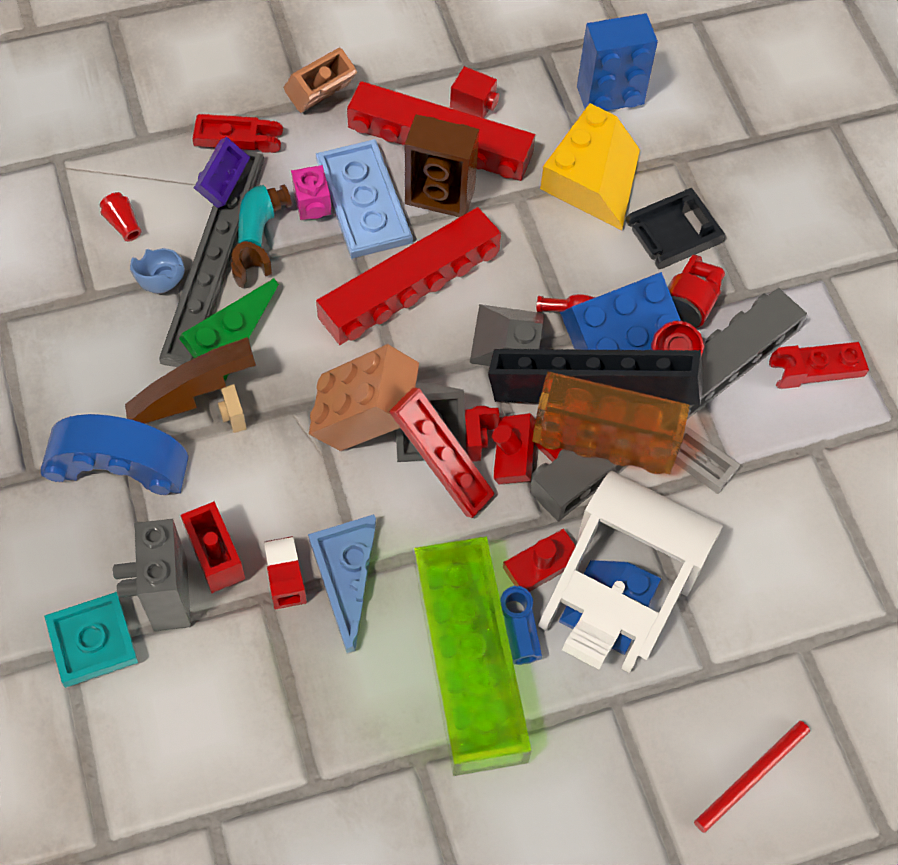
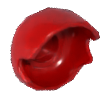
[651,321,704,357]

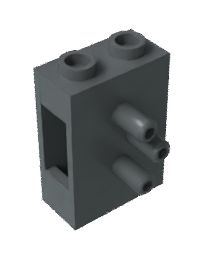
[112,519,191,631]

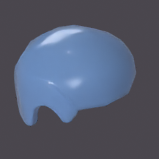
[130,248,185,294]

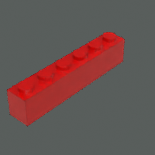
[347,81,536,181]
[316,207,501,345]

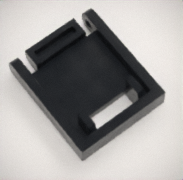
[625,187,725,269]

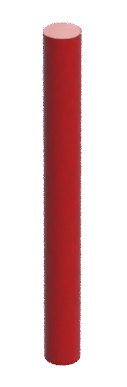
[694,721,810,833]

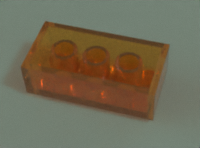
[532,371,690,475]

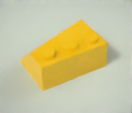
[540,103,640,231]

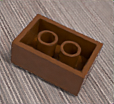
[405,114,479,217]

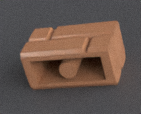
[283,47,357,113]

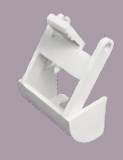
[538,471,723,673]

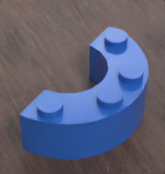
[41,414,189,495]

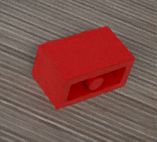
[180,501,246,593]

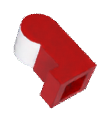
[264,536,307,610]

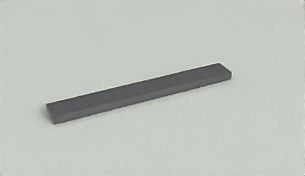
[159,150,264,367]

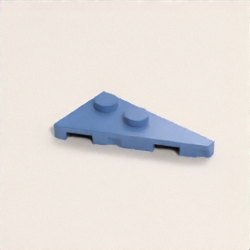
[308,514,376,653]

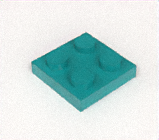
[44,592,139,688]

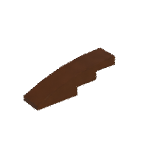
[125,337,256,424]

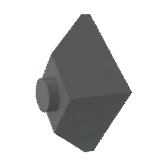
[470,304,544,366]
[395,382,466,462]

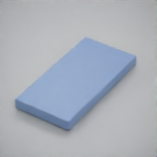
[316,139,413,259]

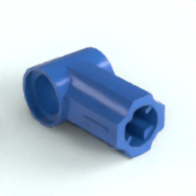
[498,586,542,665]

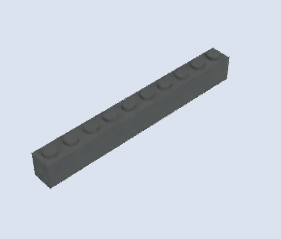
[530,287,807,522]

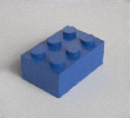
[577,13,658,111]
[560,272,681,350]

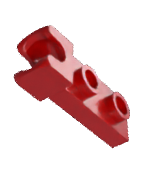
[769,342,869,389]

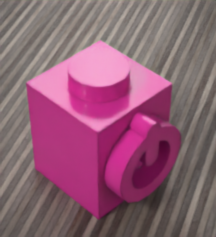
[291,165,332,220]

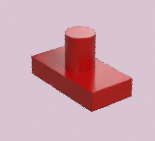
[492,413,536,485]
[502,528,582,592]

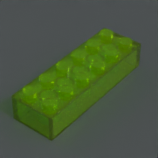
[414,536,532,776]

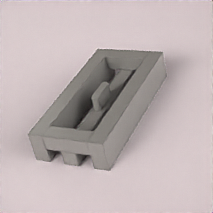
[662,424,740,494]

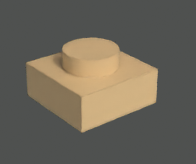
[218,384,247,433]

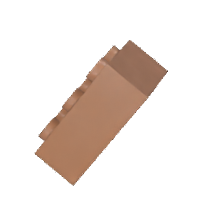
[308,344,419,451]

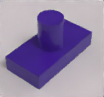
[194,137,250,208]

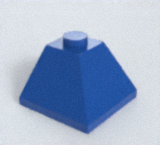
[559,560,661,655]

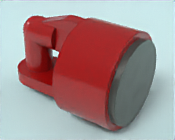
[668,254,725,328]

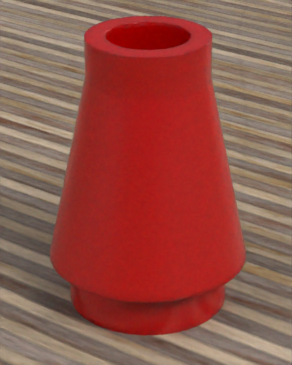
[99,192,142,242]

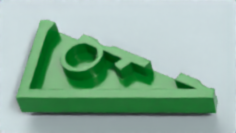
[179,278,279,390]

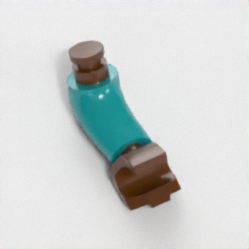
[231,184,292,288]

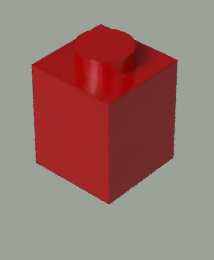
[450,66,499,118]

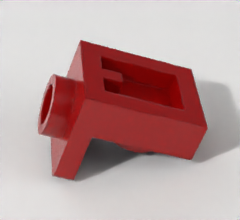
[465,406,499,462]

